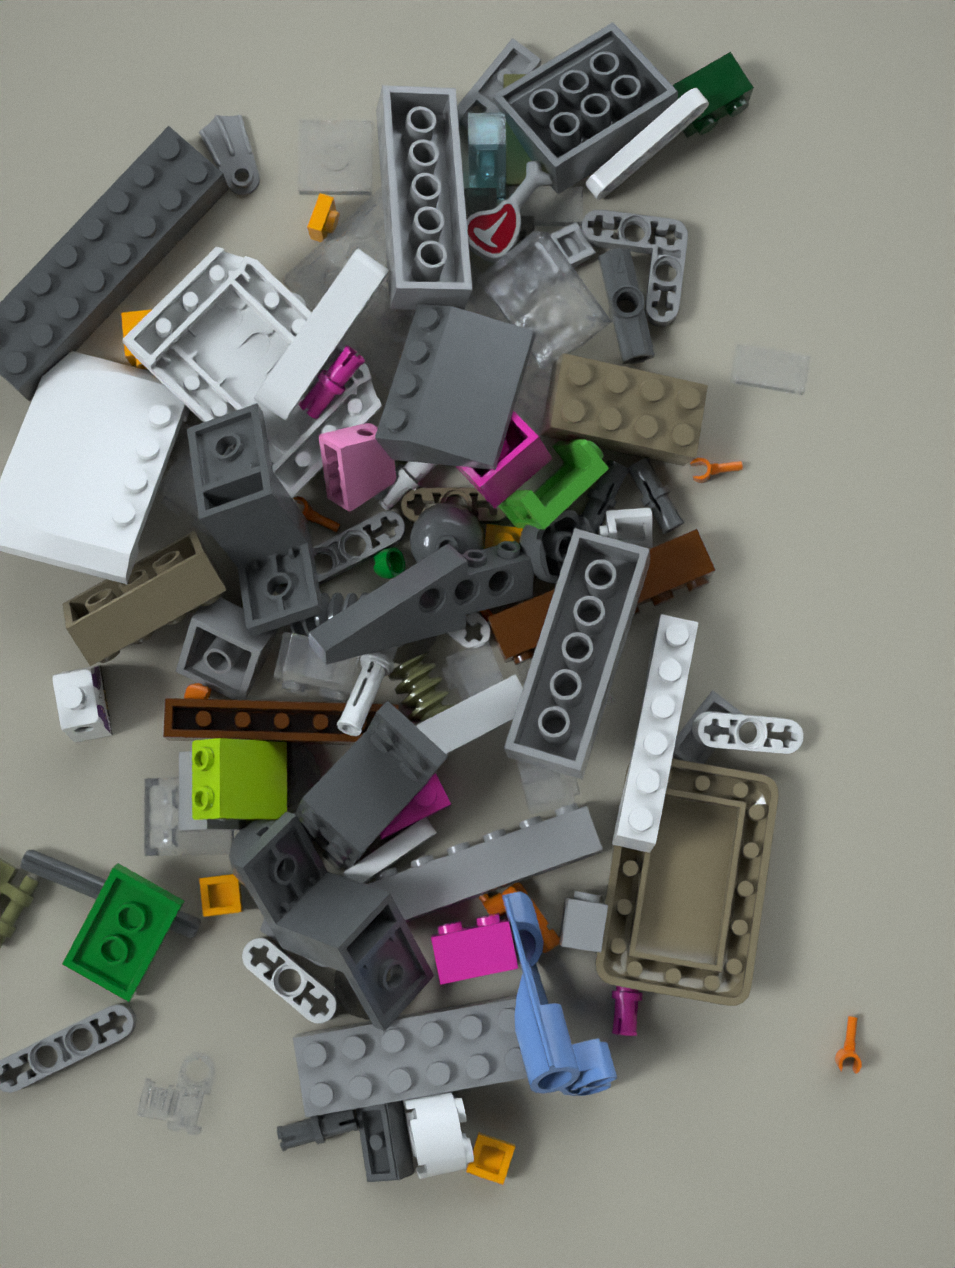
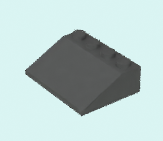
[492,22,678,194]
[375,304,536,470]

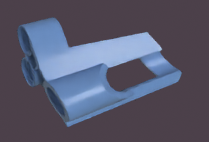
[502,891,617,1096]

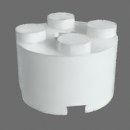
[404,1092,474,1179]

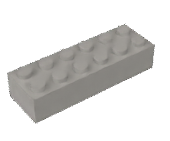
[376,85,472,310]
[504,528,650,780]
[293,995,528,1118]

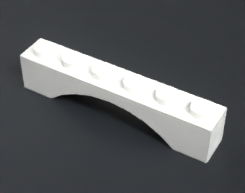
[612,614,699,853]

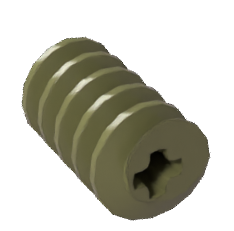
[388,653,454,723]

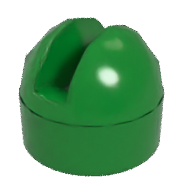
[373,547,406,579]

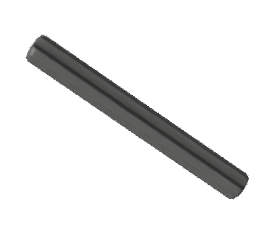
[20,850,201,938]

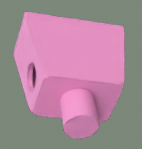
[318,423,396,512]

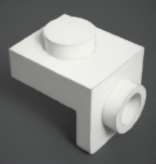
[599,508,652,548]

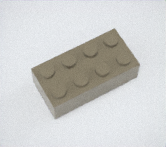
[540,353,708,466]
[62,530,226,666]

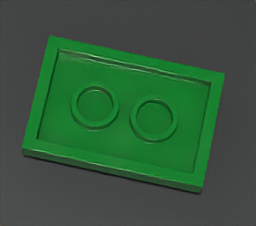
[62,863,185,1002]

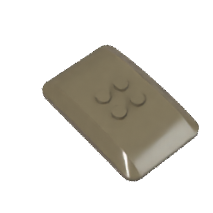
[595,759,779,1006]

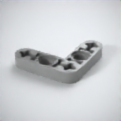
[581,210,688,327]

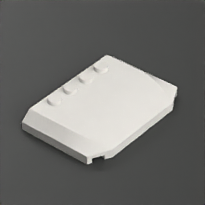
[123,246,382,499]
[0,351,190,584]

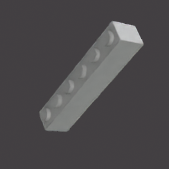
[368,803,603,923]

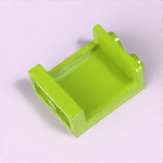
[192,738,287,821]

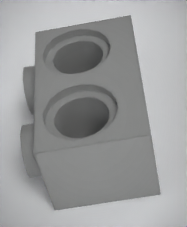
[559,891,608,953]

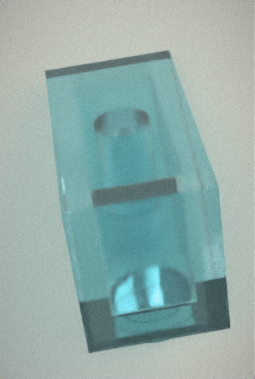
[468,113,506,200]

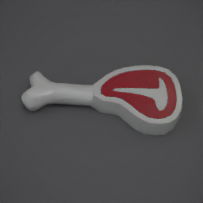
[467,160,553,263]

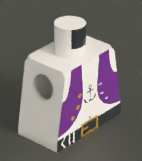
[53,665,113,743]

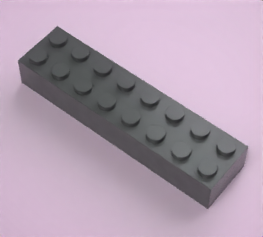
[0,126,229,401]

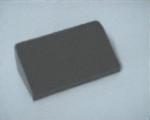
[356,1100,414,1182]

